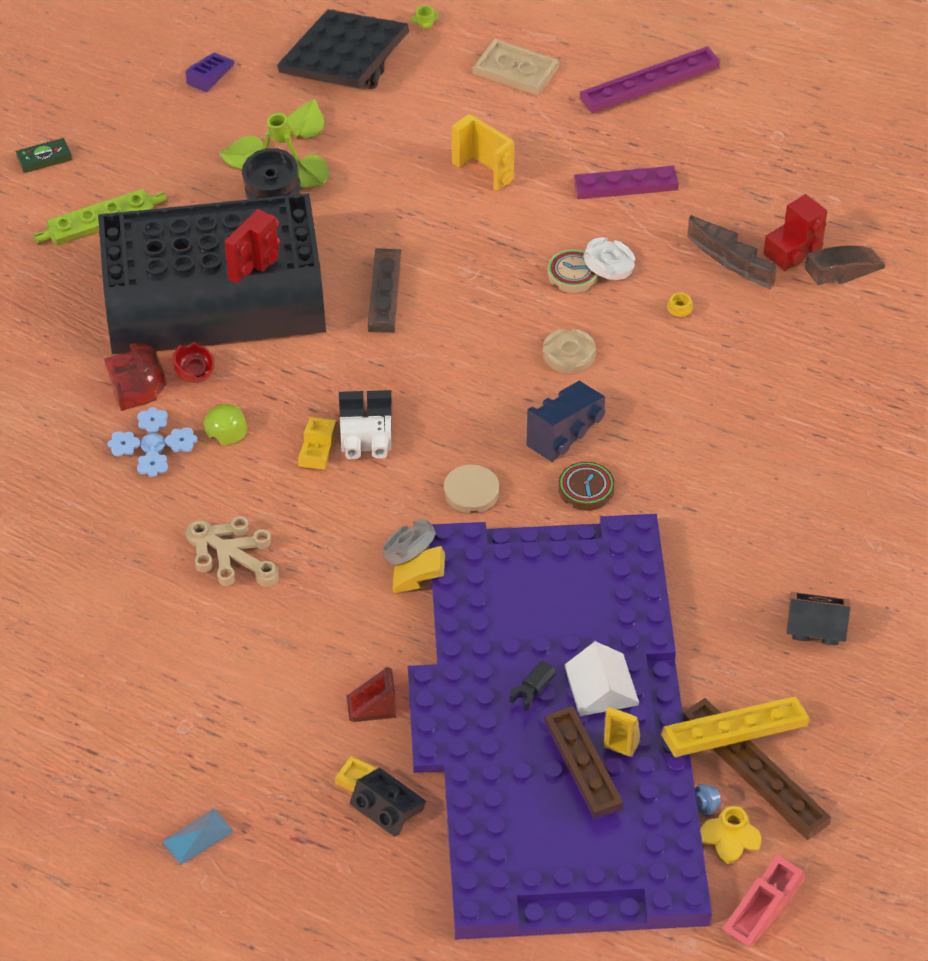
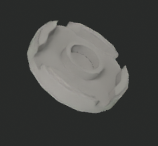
[382,519,436,565]

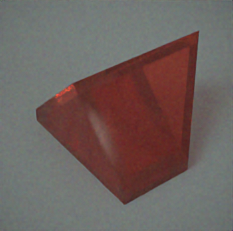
[347,667,396,722]

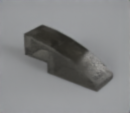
[805,245,885,286]

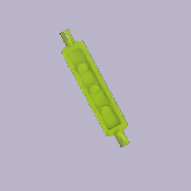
[33,188,167,245]

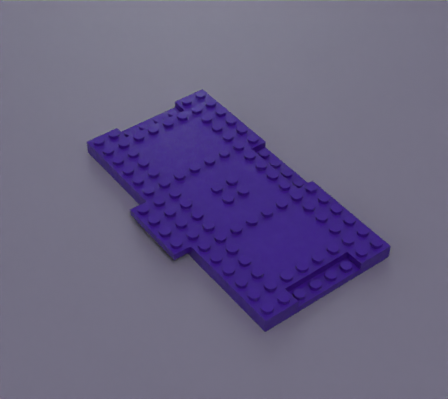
[408,514,712,940]

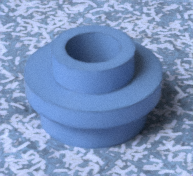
[695,784,721,815]

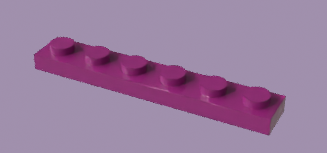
[580,46,720,114]

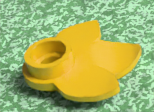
[700,806,761,864]

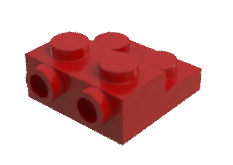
[225,209,281,283]

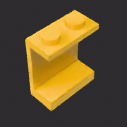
[452,113,515,191]

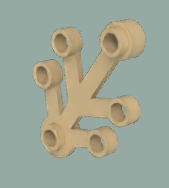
[185,516,279,587]

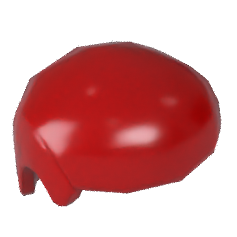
[173,342,215,383]

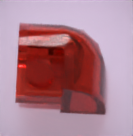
[104,343,167,411]

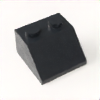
[786,592,851,645]

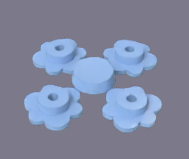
[107,407,198,477]

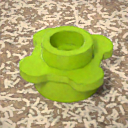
[411,5,439,28]

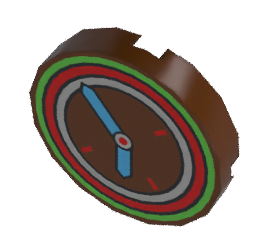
[559,461,615,511]

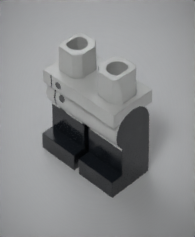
[339,390,392,459]

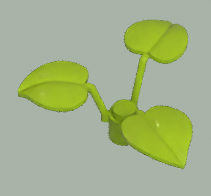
[219,99,329,189]

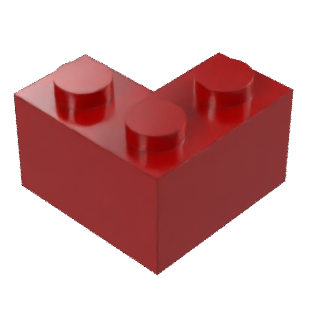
[763,194,828,271]

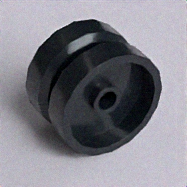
[242,148,301,199]

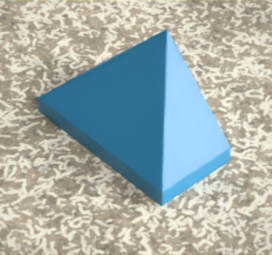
[163,808,232,865]

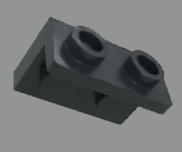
[350,768,426,837]

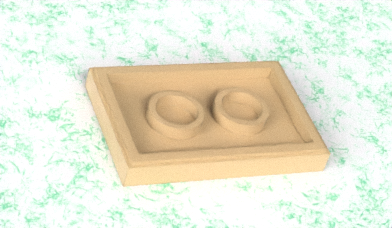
[473,39,560,96]

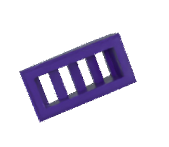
[185,52,234,92]

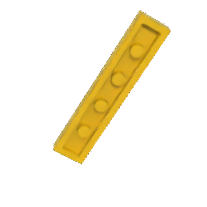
[661,696,810,757]

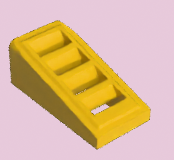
[604,706,640,757]

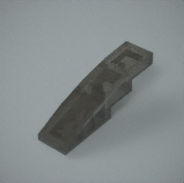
[687,215,777,289]

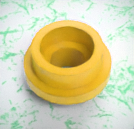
[667,292,693,317]

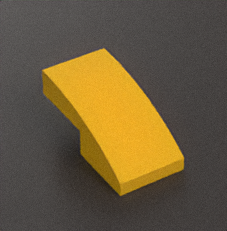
[298,417,337,470]
[392,546,445,594]

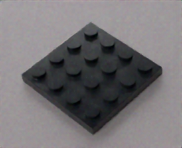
[277,9,410,88]

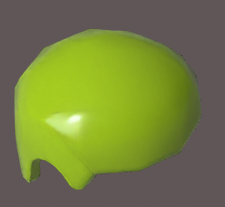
[203,404,248,445]

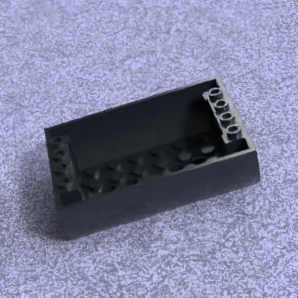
[98,193,326,354]

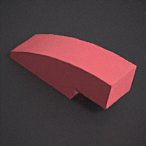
[722,855,806,948]

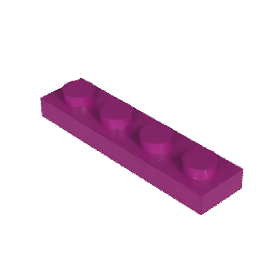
[574,166,679,200]

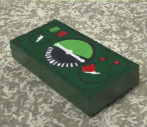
[16,138,72,173]

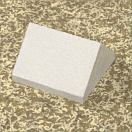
[565,641,639,716]

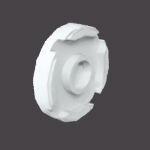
[583,237,635,280]

